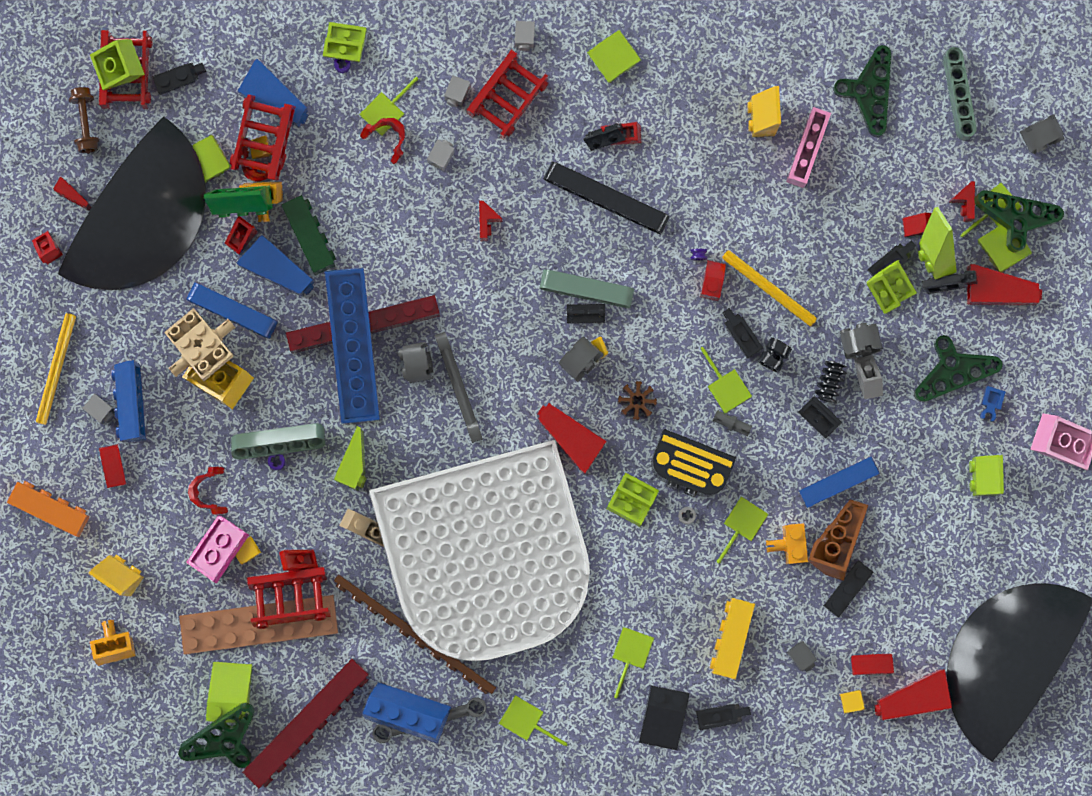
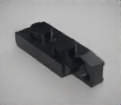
[152,63,206,95]
[867,240,916,277]
[922,270,978,294]
[722,308,763,359]
[696,704,751,730]

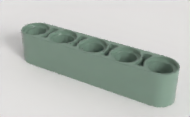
[943,47,976,141]
[539,269,634,308]
[231,423,325,460]

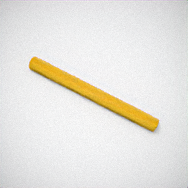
[722,250,817,326]
[36,313,76,425]

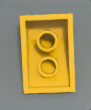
[747,86,781,137]
[182,361,254,410]
[88,554,144,596]

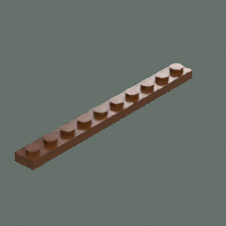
[334,574,497,695]

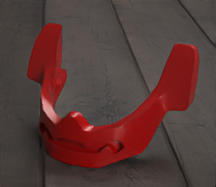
[360,118,405,164]
[241,138,286,182]
[188,467,228,515]

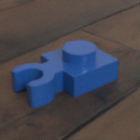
[980,386,1006,422]

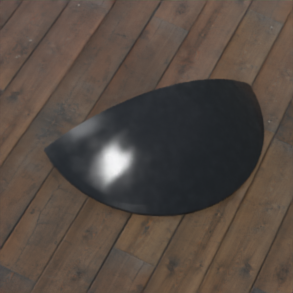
[58,116,206,290]
[947,583,1092,762]

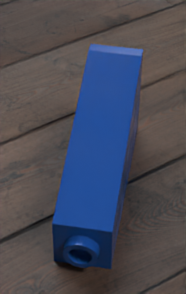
[237,59,309,127]
[236,235,315,297]

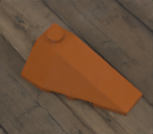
[808,499,868,581]

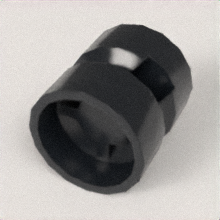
[758,337,792,373]

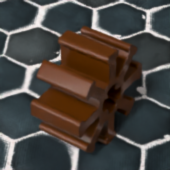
[617,381,657,421]

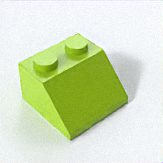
[90,39,144,90]
[969,455,1004,496]

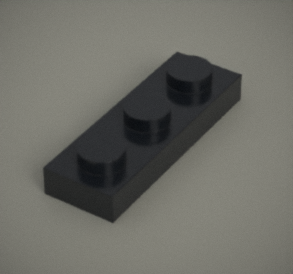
[823,560,874,618]

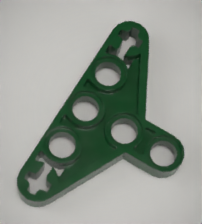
[833,45,891,137]
[974,190,1064,253]
[914,335,1003,403]
[178,703,255,768]

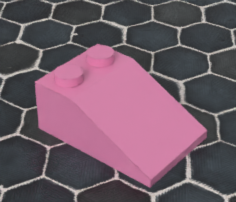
[1030,414,1092,470]

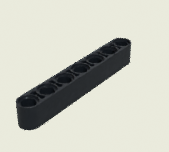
[543,161,670,234]

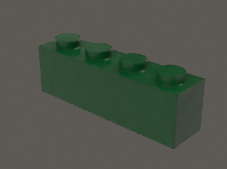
[281,195,337,275]

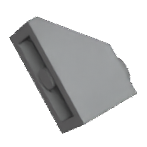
[854,355,883,399]

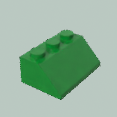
[204,185,273,218]

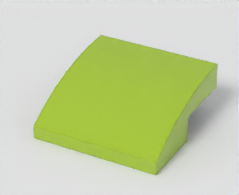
[322,22,367,62]
[587,30,641,83]
[192,135,231,183]
[978,225,1032,272]
[866,260,917,314]
[606,472,659,527]

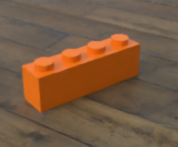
[7,481,90,537]

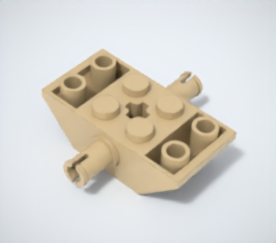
[164,308,236,381]

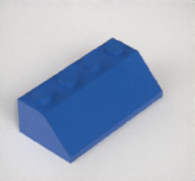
[112,360,146,442]
[362,682,451,744]

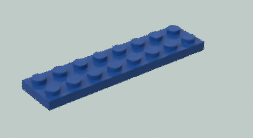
[325,267,380,424]

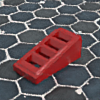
[601,122,641,145]
[53,177,91,211]

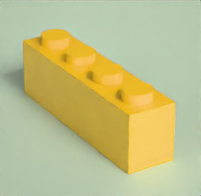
[709,598,755,680]

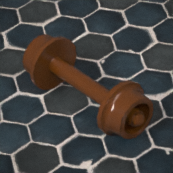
[68,86,100,154]

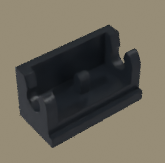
[798,395,842,439]

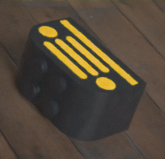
[651,429,737,497]

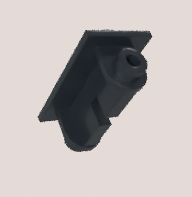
[583,123,626,151]
[567,304,605,324]

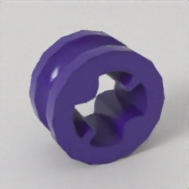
[334,59,351,73]
[690,248,707,261]
[268,454,286,470]

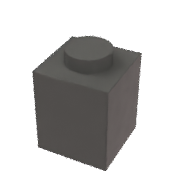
[786,641,817,672]

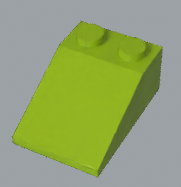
[918,207,957,279]
[334,426,367,491]
[206,662,252,723]

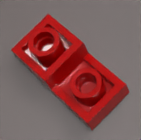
[99,444,126,488]
[851,654,894,675]

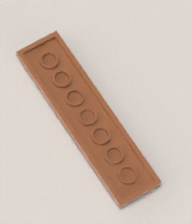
[179,595,338,654]

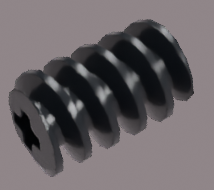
[815,361,847,404]

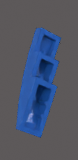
[799,456,880,508]

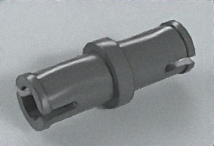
[713,410,753,437]

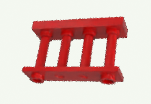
[99,30,153,109]
[467,49,549,140]
[229,94,296,180]
[247,567,331,629]

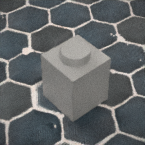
[515,21,535,51]
[444,75,471,107]
[427,139,455,171]
[82,393,115,424]

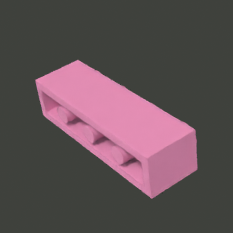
[786,107,831,188]

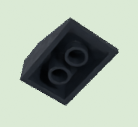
[639,685,690,750]

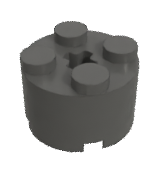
[1020,114,1065,154]
[840,323,883,359]
[558,336,604,382]
[399,341,434,384]

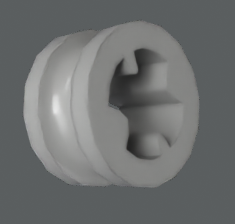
[678,507,696,524]

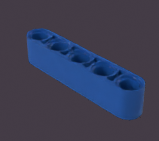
[186,282,278,339]

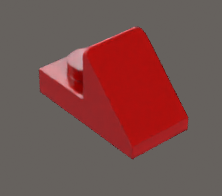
[949,181,975,222]
[479,200,503,241]
[32,231,63,265]
[279,549,318,572]

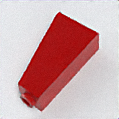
[967,264,1042,305]
[537,403,606,474]
[874,669,952,720]

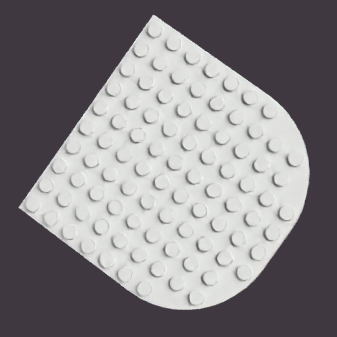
[369,440,590,661]

